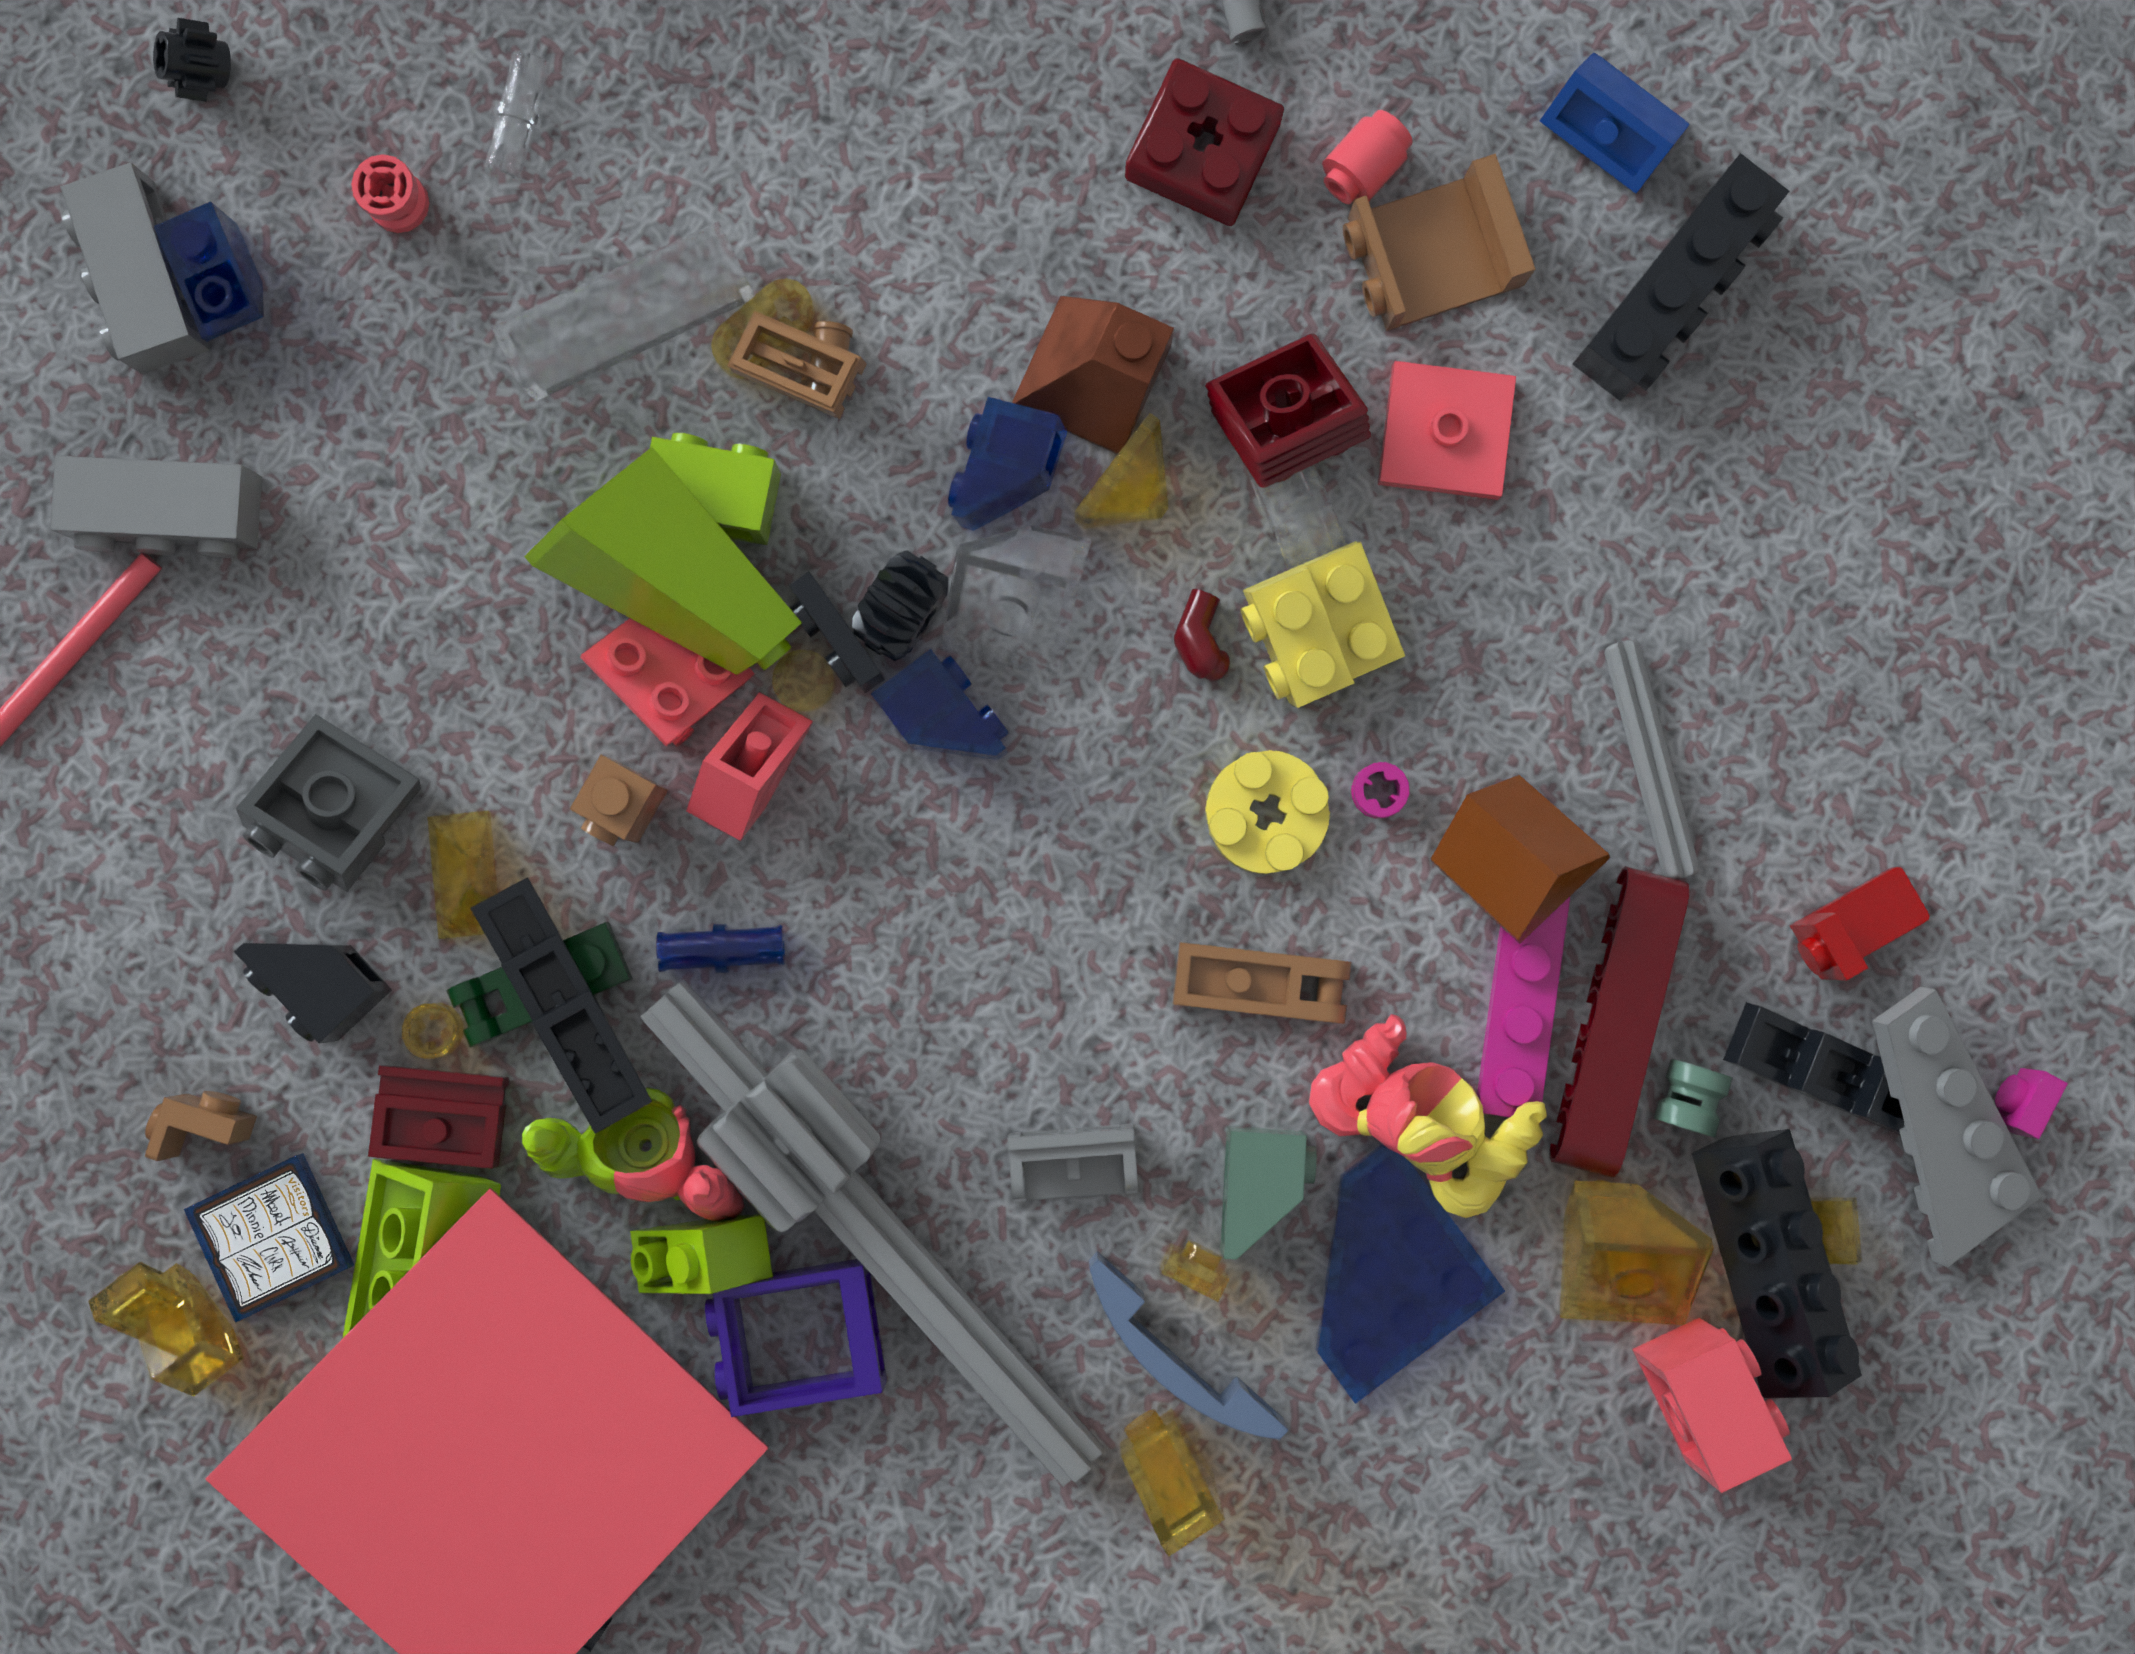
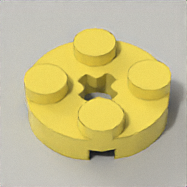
[1205,750,1330,874]

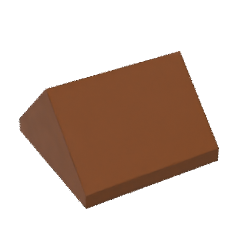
[1431,775,1610,944]

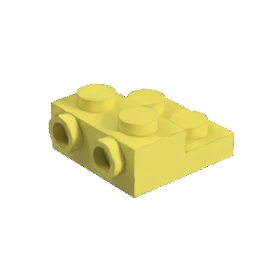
[1240,541,1405,708]

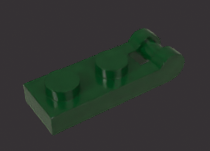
[446,922,633,1048]

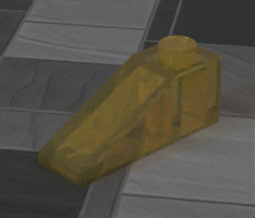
[1120,1408,1225,1557]

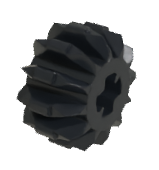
[852,550,948,661]

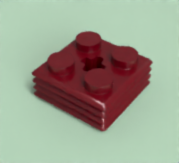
[1125,58,1284,226]
[1205,334,1371,488]

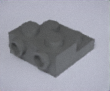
[236,714,421,892]

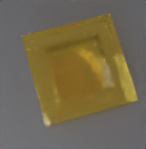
[1810,1197,1862,1265]
[1159,1240,1230,1302]

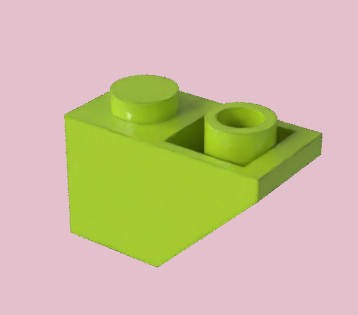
[650,433,781,545]
[630,1214,773,1294]

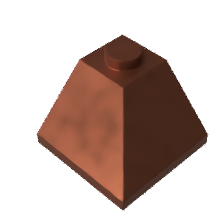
[1011,296,1174,456]

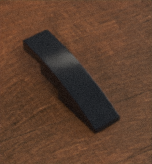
[470,877,652,1134]
[1723,1002,1904,1135]

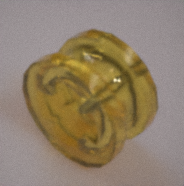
[402,1003,464,1059]

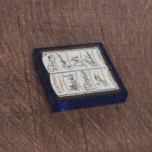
[184,1153,355,1323]

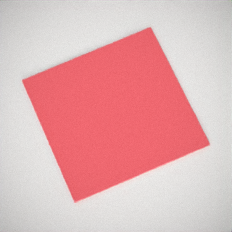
[205,1188,769,1654]

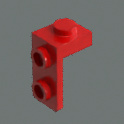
[1789,867,1930,981]

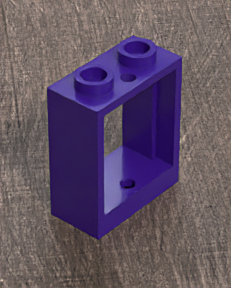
[705,1259,887,1417]

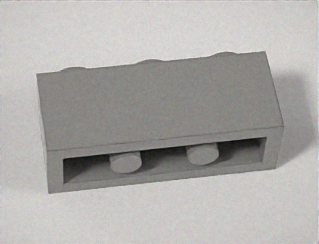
[60,162,211,374]
[50,456,262,558]

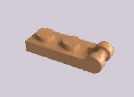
[1172,942,1352,1024]

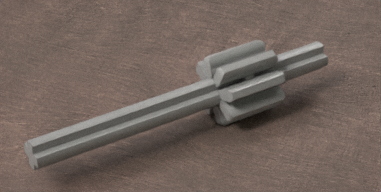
[640,979,1104,1487]

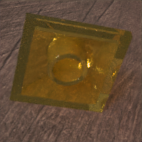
[1560,1180,1714,1325]

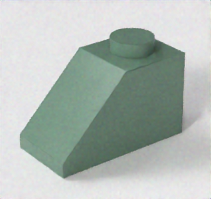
[1220,1126,1317,1260]

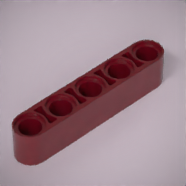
[1549,866,1689,1178]

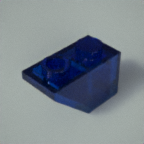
[154,201,264,342]
[948,397,1067,531]
[871,649,1009,760]

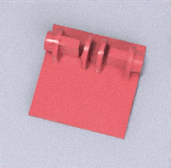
[580,618,755,747]

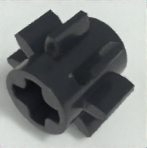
[153,18,231,102]

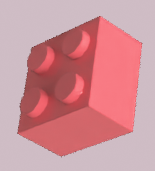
[1632,1318,1792,1493]

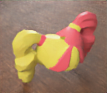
[1309,1014,1547,1218]

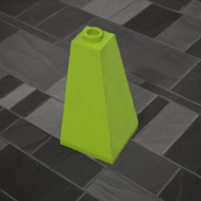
[524,447,802,675]

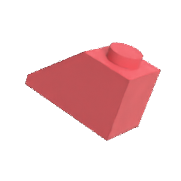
[686,692,813,841]

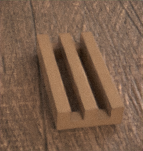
[727,311,867,419]

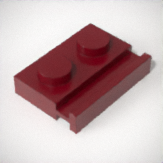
[368,1065,509,1169]

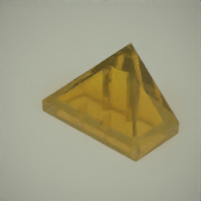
[1075,413,1168,529]
[427,810,498,939]

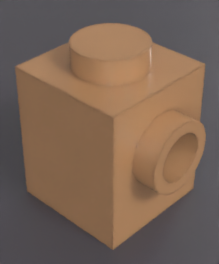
[570,754,668,846]

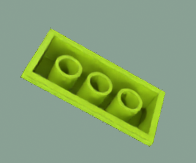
[342,1159,501,1339]

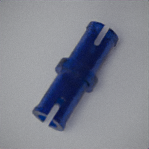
[656,924,785,973]

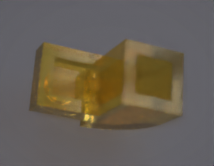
[88,1262,244,1397]

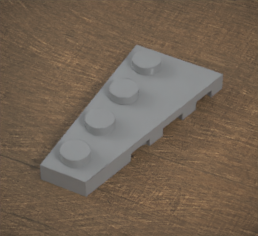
[1872,986,2043,1268]

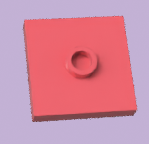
[1378,361,1516,500]

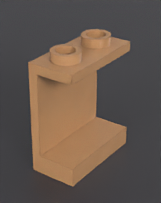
[1343,153,1536,331]

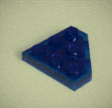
[1316,1144,1505,1404]

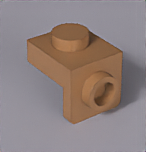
[145,1091,257,1161]

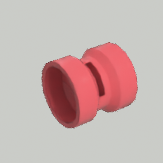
[351,154,429,233]

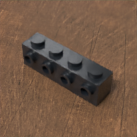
[1572,153,1790,401]
[1692,1129,1862,1398]

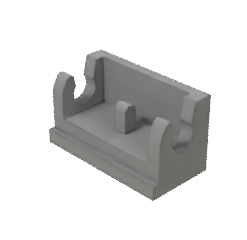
[1007,1124,1138,1203]

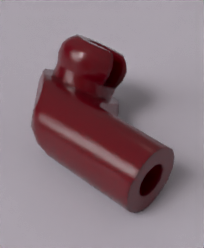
[1174,589,1230,681]

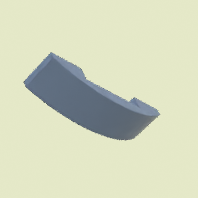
[1089,1251,1288,1440]

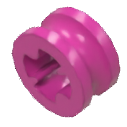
[1351,762,1410,819]

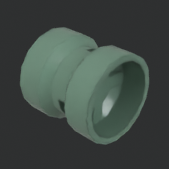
[1653,1059,1733,1138]

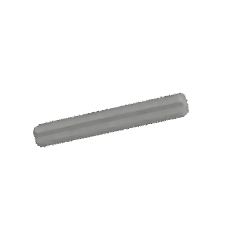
[1604,640,1699,879]

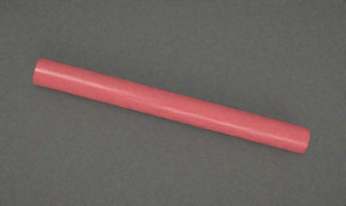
[0,553,162,747]

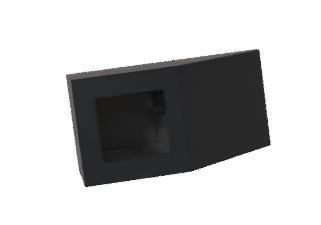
[234,943,392,1044]

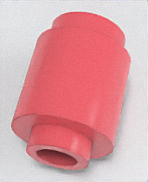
[1322,110,1413,204]

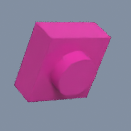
[1995,1068,2068,1139]

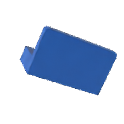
[1540,53,1689,194]

